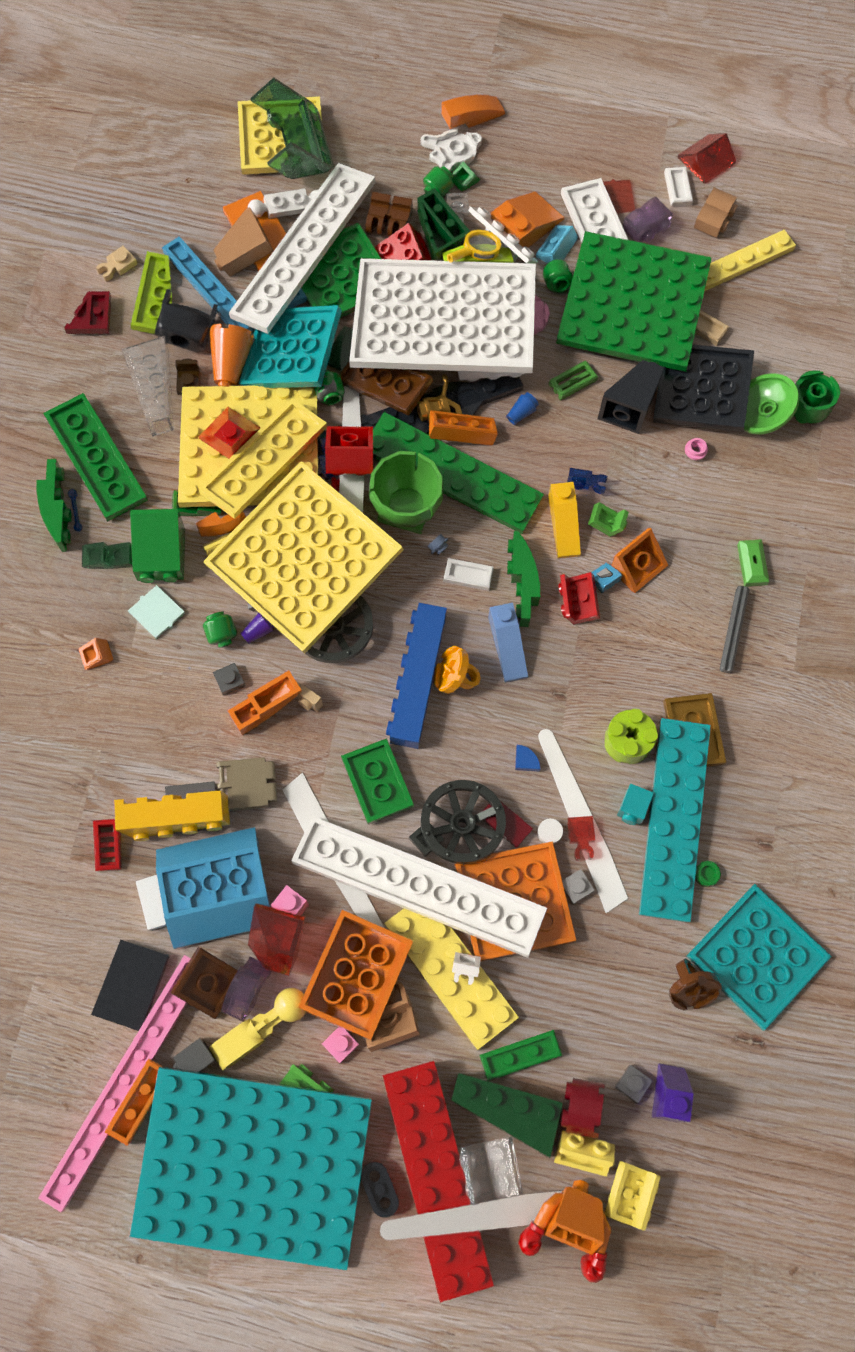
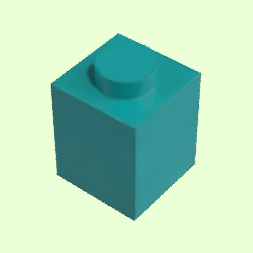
[617,783,654,825]

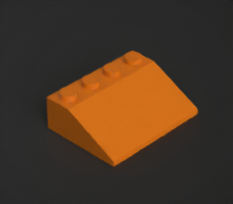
[298,910,413,1040]

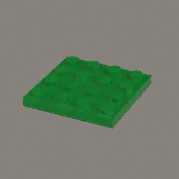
[301,223,381,318]

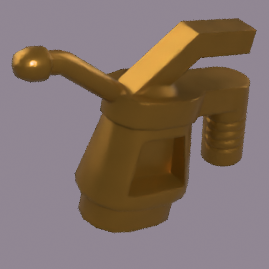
[416,374,462,421]

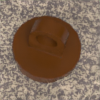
[669,958,722,1010]

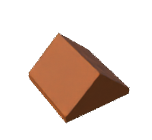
[611,528,668,593]

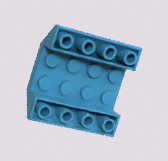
[156,827,275,949]

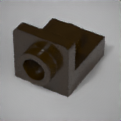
[175,358,201,395]

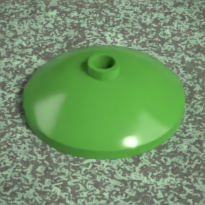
[744,373,799,434]

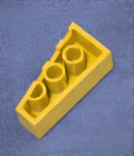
[114,790,230,841]

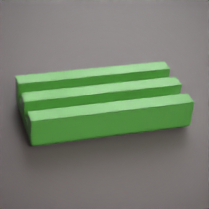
[549,360,598,401]

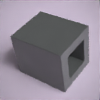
[173,1038,216,1072]

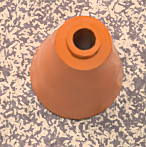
[210,324,254,387]

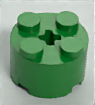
[794,370,840,424]

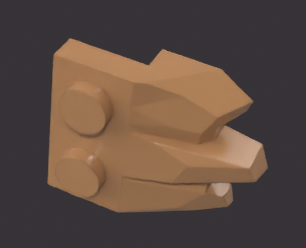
[366,980,420,1052]

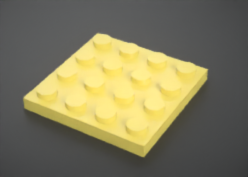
[238,97,325,175]

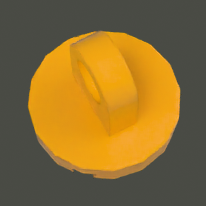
[434,646,481,694]

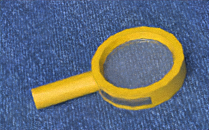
[447,230,501,263]

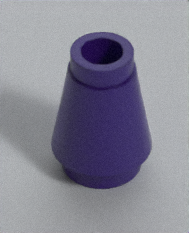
[240,612,274,644]

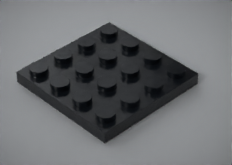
[653,344,755,432]

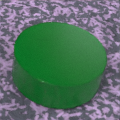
[695,861,721,887]

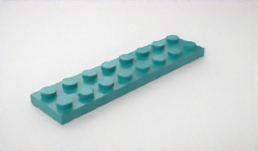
[639,718,711,923]

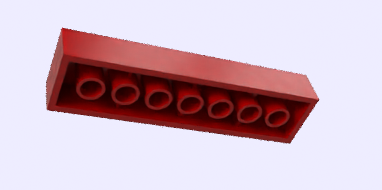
[382,1061,494,1303]

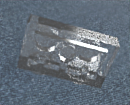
[460,1137,523,1205]

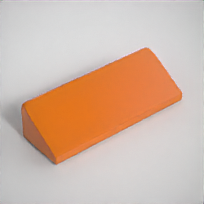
[429,410,498,445]
[105,1058,164,1146]

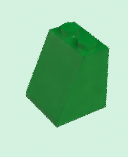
[130,509,185,583]

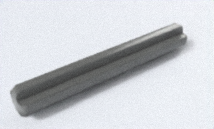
[720,586,750,673]

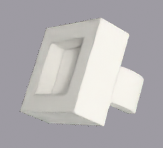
[452,952,481,985]

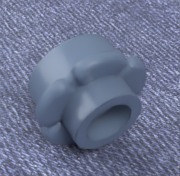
[428,534,449,555]

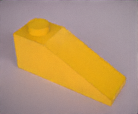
[548,482,581,559]

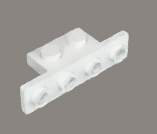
[468,206,538,264]

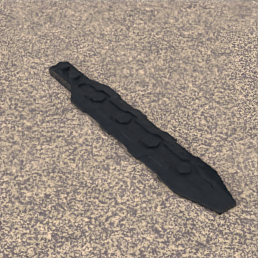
[318,375,524,476]

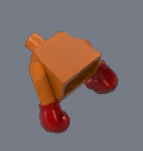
[518,1180,611,1283]

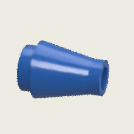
[506,392,539,425]

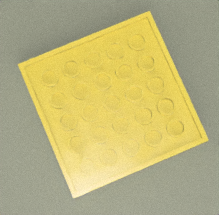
[178,386,318,507]
[203,461,403,654]

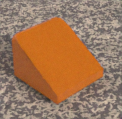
[79,638,113,670]

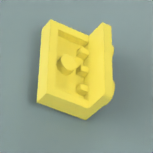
[554,1131,615,1177]
[605,1161,660,1231]

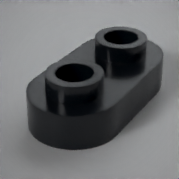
[361,1162,399,1218]

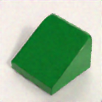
[452,161,481,192]

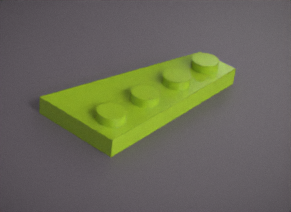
[131,251,172,334]

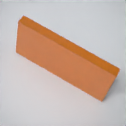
[223,191,286,272]

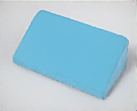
[535,225,578,263]

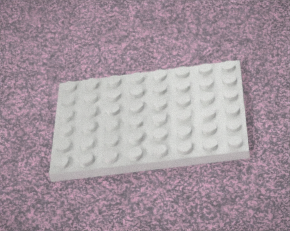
[349,259,536,373]

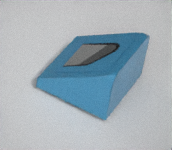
[592,562,622,593]

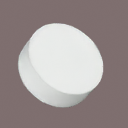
[537,819,563,844]

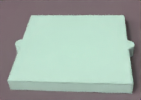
[128,585,185,639]

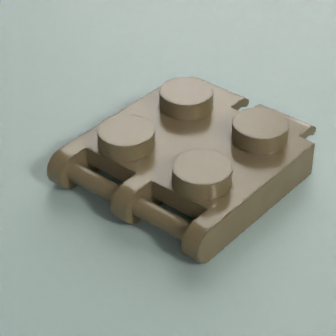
[216,757,277,811]

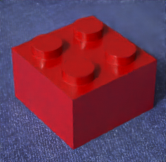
[325,426,373,476]

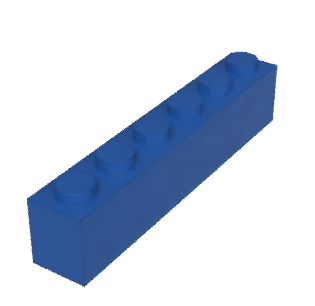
[386,603,447,749]

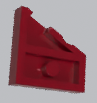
[65,291,111,334]

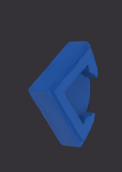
[515,744,540,772]

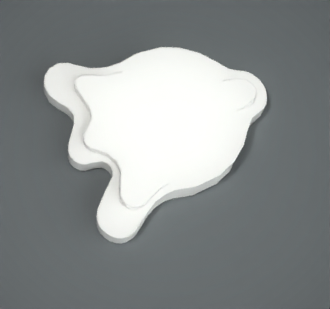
[421,129,482,172]

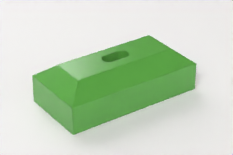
[737,539,769,587]

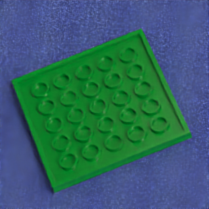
[556,231,712,372]

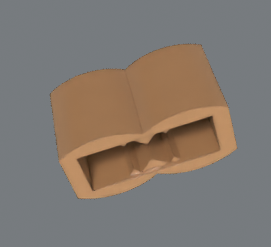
[694,187,738,238]

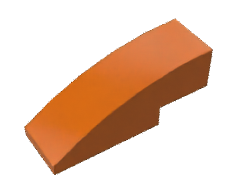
[441,95,505,129]
[228,670,302,736]

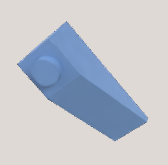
[488,603,528,683]

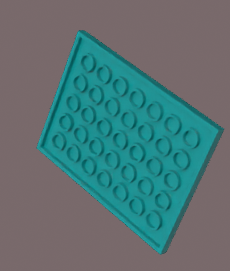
[130,1067,372,1270]

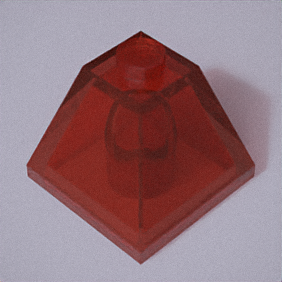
[248,903,305,976]

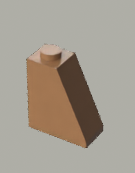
[214,207,274,277]

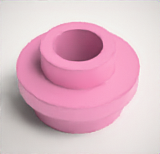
[685,438,708,460]

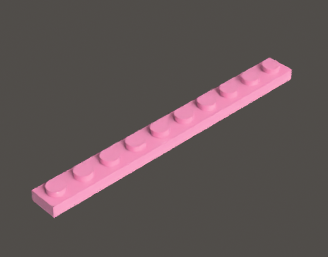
[39,955,190,1212]

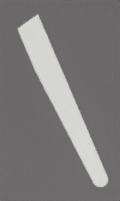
[339,386,364,513]
[538,729,628,913]
[283,773,384,928]
[380,1191,562,1240]

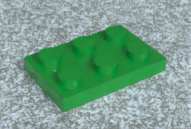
[341,738,414,825]

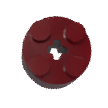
[561,1078,605,1139]

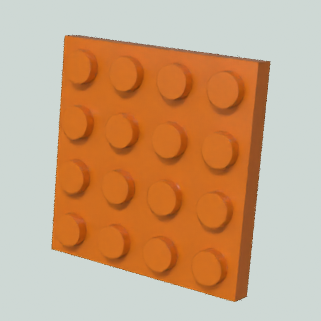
[454,841,576,962]

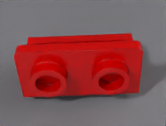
[558,572,600,625]

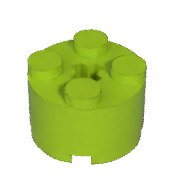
[604,709,658,764]

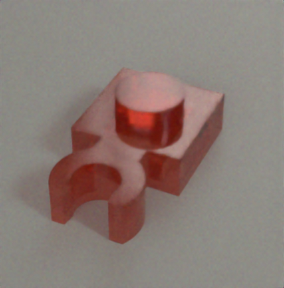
[567,816,595,861]

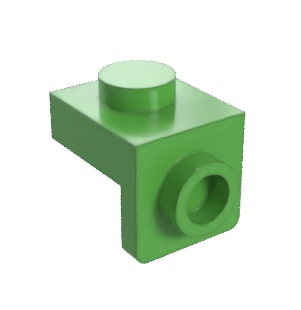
[588,502,629,537]

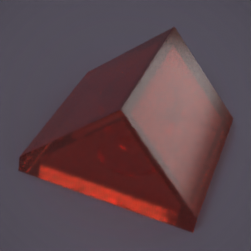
[677,133,736,184]

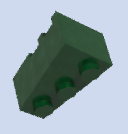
[417,188,471,261]

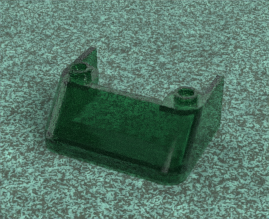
[250,77,334,179]

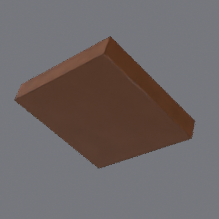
[170,947,243,1020]

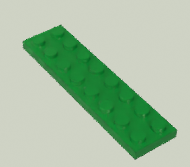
[373,412,544,534]

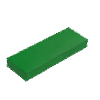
[479,1030,562,1081]

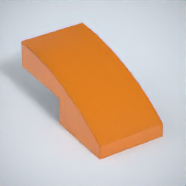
[196,511,246,537]

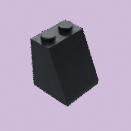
[597,360,664,434]

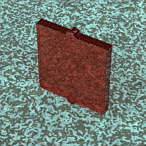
[603,179,635,215]

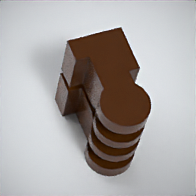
[365,192,413,237]

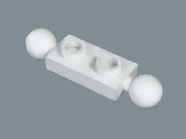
[248,189,318,218]

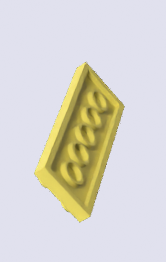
[199,399,327,519]
[384,908,519,1050]

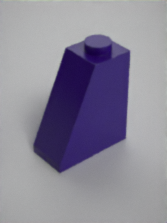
[651,1063,694,1123]

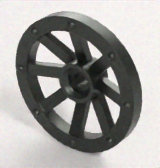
[305,595,373,663]
[420,780,506,864]

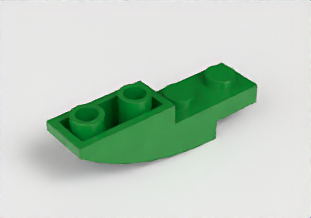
[36,459,72,552]
[507,531,541,627]

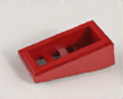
[93,819,122,871]

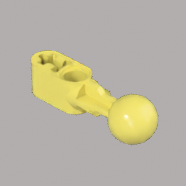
[208,988,308,1071]

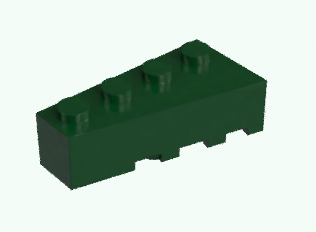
[451,1073,563,1158]

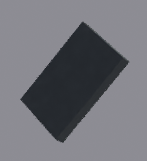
[91,939,170,1031]

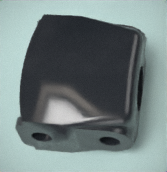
[155,289,218,353]

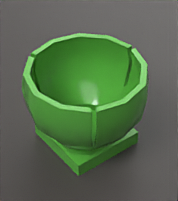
[369,451,444,534]

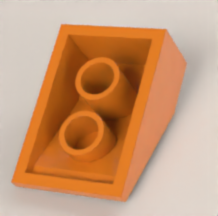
[490,191,564,248]

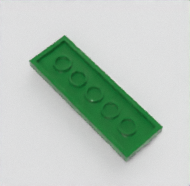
[43,393,148,522]

